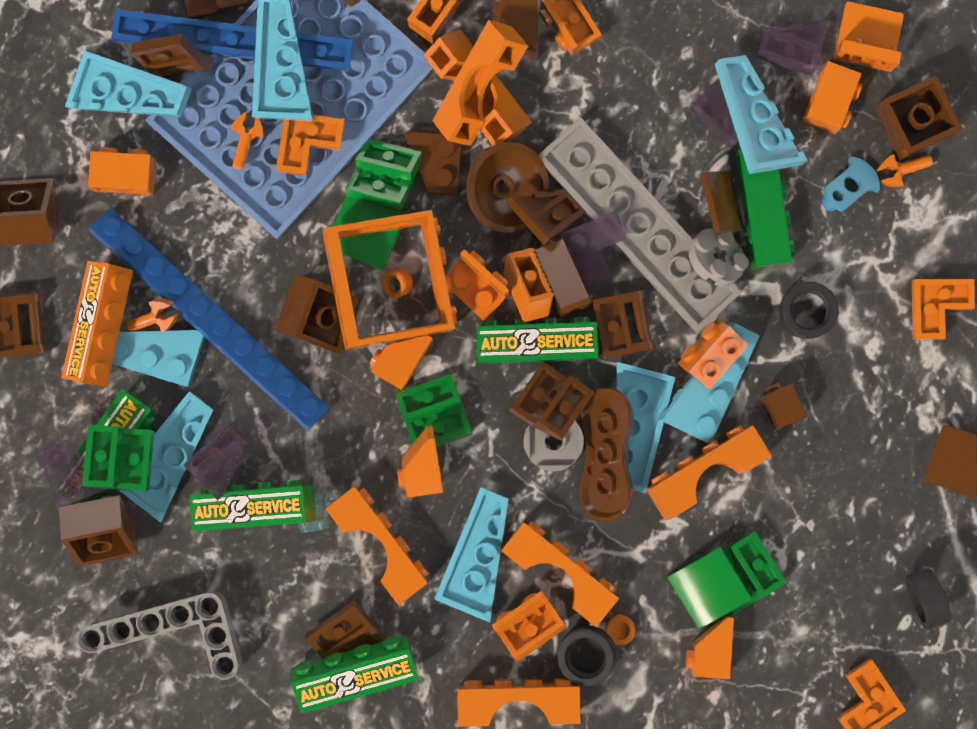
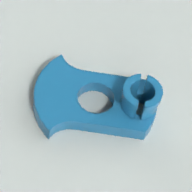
[822,156,880,212]

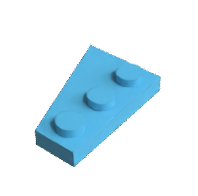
[112,330,205,387]

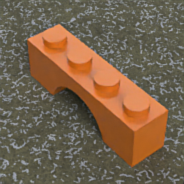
[432,20,528,146]
[423,29,532,145]
[646,425,772,520]
[325,486,429,605]
[501,521,619,627]
[457,678,581,727]

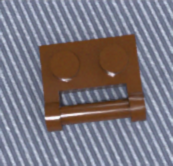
[130,34,212,79]
[592,290,656,359]
[0,293,48,358]

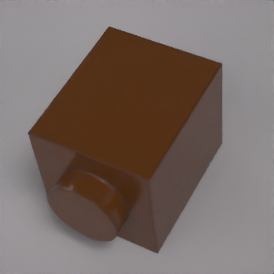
[760,381,807,429]

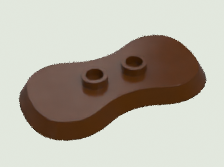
[579,388,634,522]

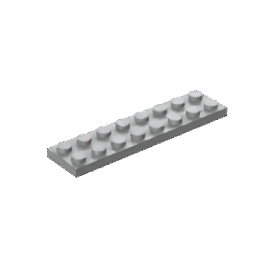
[538,117,742,333]

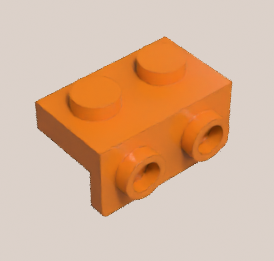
[539,0,602,56]
[677,319,748,389]
[492,591,567,662]

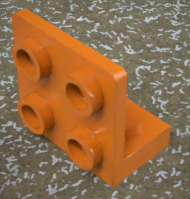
[833,2,904,72]
[446,250,509,321]

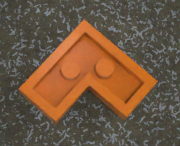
[276,115,345,176]
[912,279,975,340]
[837,658,906,729]

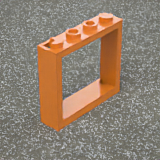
[322,210,457,351]

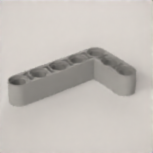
[77,591,242,680]

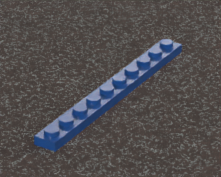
[89,208,330,432]

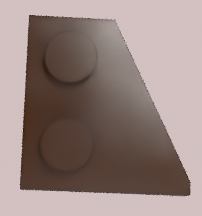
[404,132,461,196]
[506,189,586,245]
[305,600,386,659]

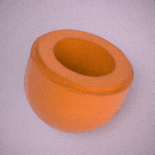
[382,267,413,298]

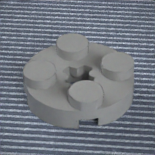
[689,228,749,287]
[523,421,584,471]

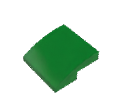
[345,139,422,210]
[334,196,403,271]
[395,374,473,447]
[82,425,154,492]
[722,531,787,615]
[667,547,752,629]

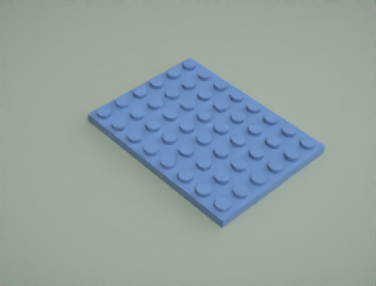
[145,0,434,240]

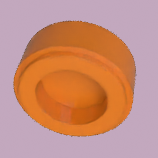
[605,614,635,646]

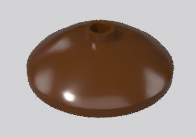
[466,142,549,233]

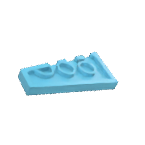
[252,0,314,121]
[65,50,192,117]
[715,55,807,174]
[657,322,760,444]
[616,362,675,494]
[119,391,213,523]
[434,487,508,622]

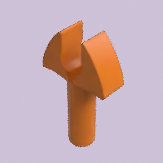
[231,112,264,170]
[876,154,933,188]
[126,299,180,332]

